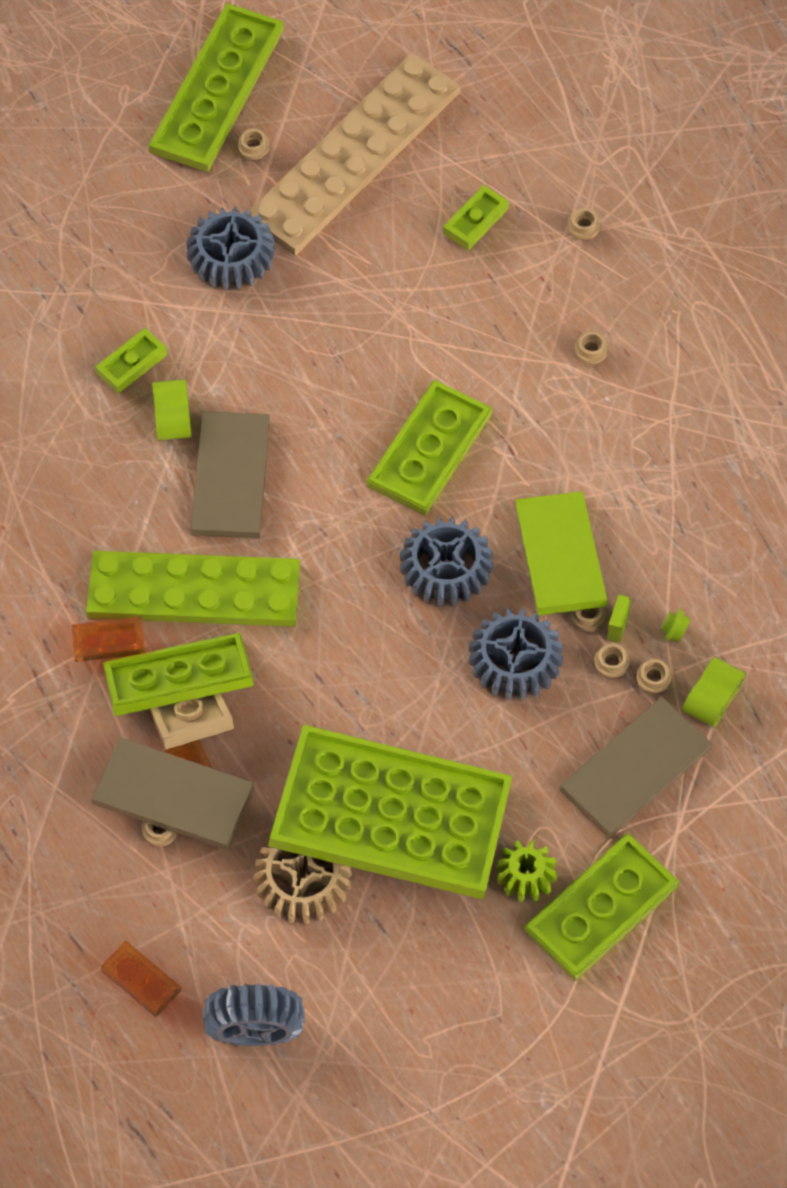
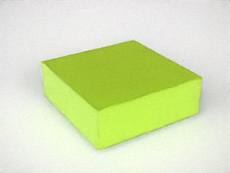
[607,594,631,643]

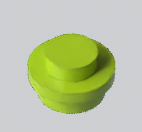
[660,608,690,643]

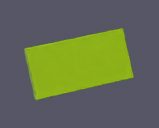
[367,380,493,516]
[515,491,607,615]
[103,633,254,717]
[524,833,680,981]

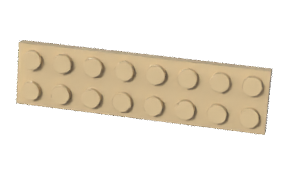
[249,53,460,256]

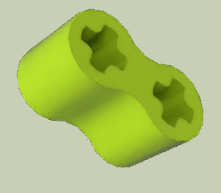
[152,379,192,441]
[682,656,746,728]

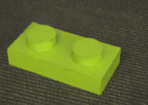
[443,185,509,251]
[95,328,168,394]

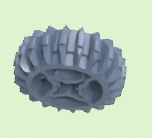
[186,206,275,291]
[400,516,493,607]
[468,608,563,701]
[203,983,305,1047]

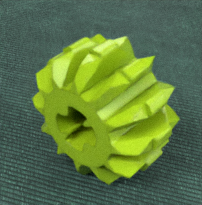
[496,839,557,903]

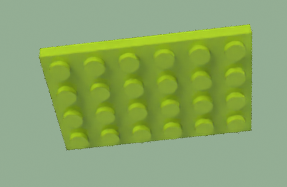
[268,724,513,900]

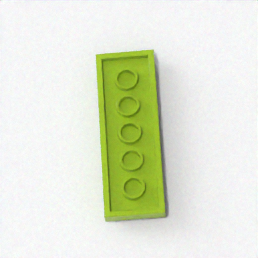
[148,3,285,172]
[86,551,300,627]

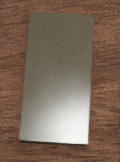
[191,411,270,538]
[559,697,713,838]
[92,737,254,850]

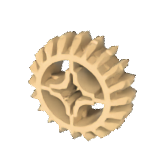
[253,847,352,925]

